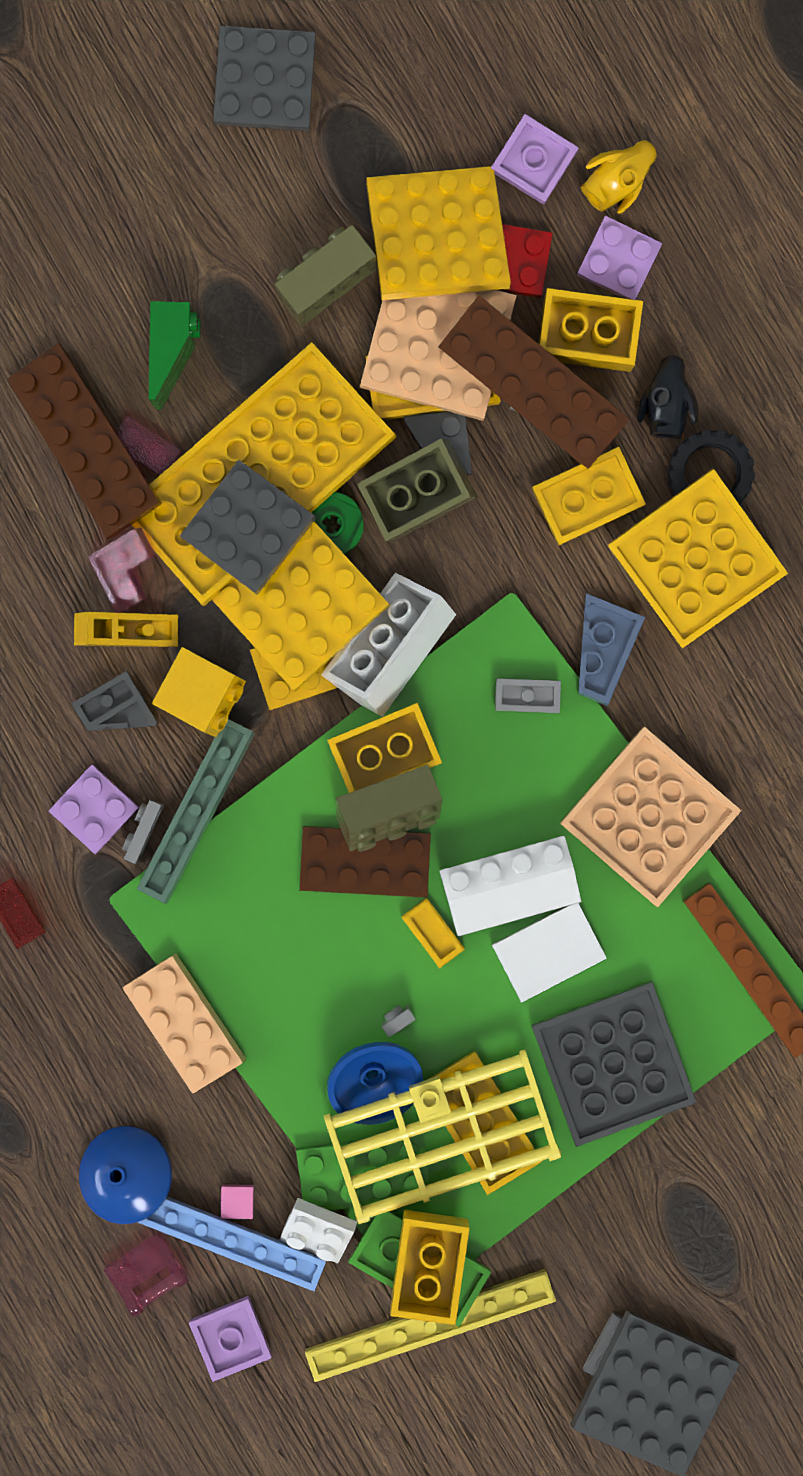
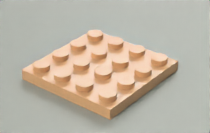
[360,290,517,421]
[560,726,742,908]

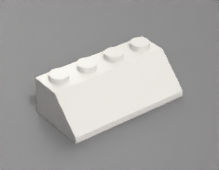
[321,573,456,717]
[439,836,581,936]

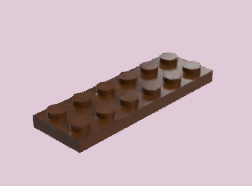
[438,295,630,469]
[7,343,162,539]

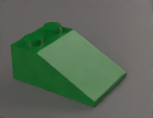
[148,301,201,410]

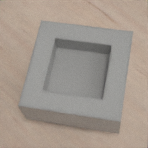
[382,1005,416,1037]

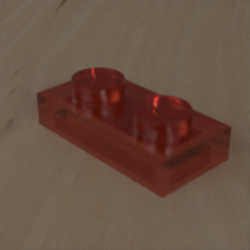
[0,877,47,949]

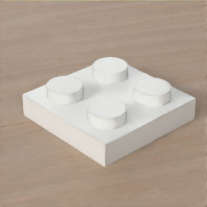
[279,1198,357,1263]

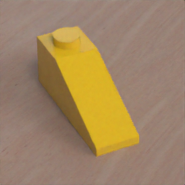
[74,612,178,647]

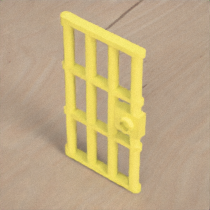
[324,1049,561,1224]

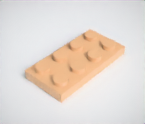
[123,953,246,1094]

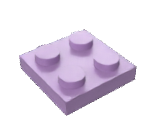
[491,114,579,205]
[576,216,662,300]
[49,764,140,854]
[189,1296,272,1382]

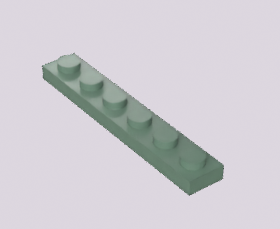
[137,719,255,904]

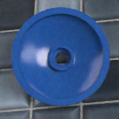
[327,1042,423,1125]
[79,1126,172,1224]

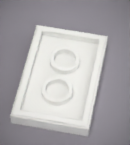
[492,903,607,1003]

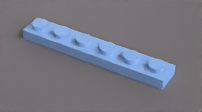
[138,1196,326,1291]

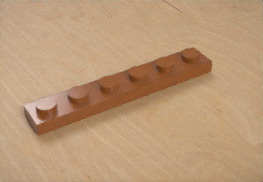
[683,882,803,1058]

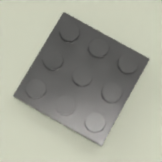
[213,26,316,131]
[180,460,316,595]

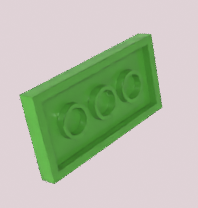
[296,1133,430,1211]
[348,1211,492,1327]

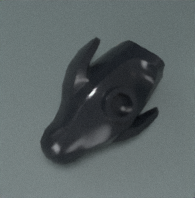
[637,355,699,439]

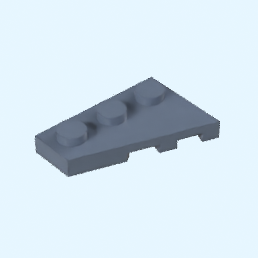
[578,593,645,706]

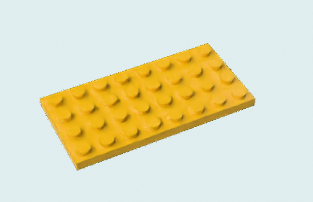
[132,342,396,607]

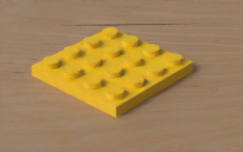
[366,166,511,300]
[607,468,788,648]
[212,522,390,691]

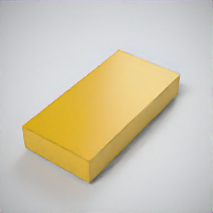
[401,898,465,968]

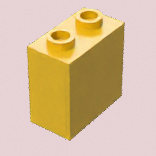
[152,647,246,737]

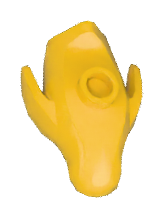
[580,140,657,214]

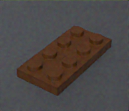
[299,826,431,898]

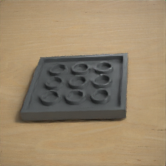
[531,981,696,1147]
[570,1310,740,1476]

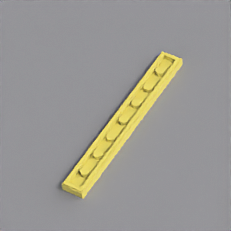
[305,1269,556,1382]

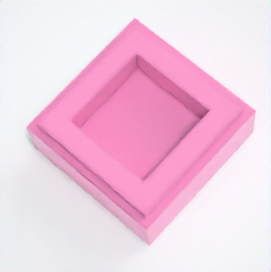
[221,1184,254,1219]

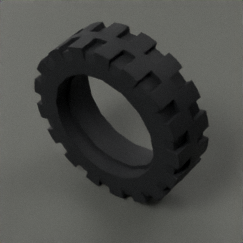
[667,430,755,505]

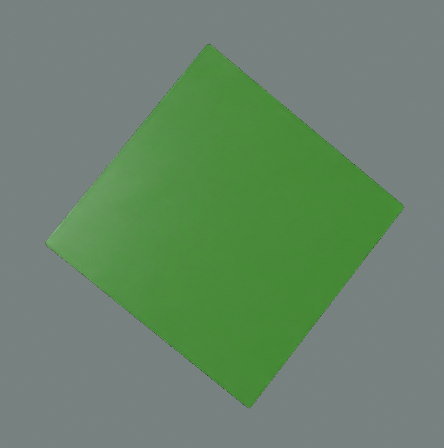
[110,593,803,1259]

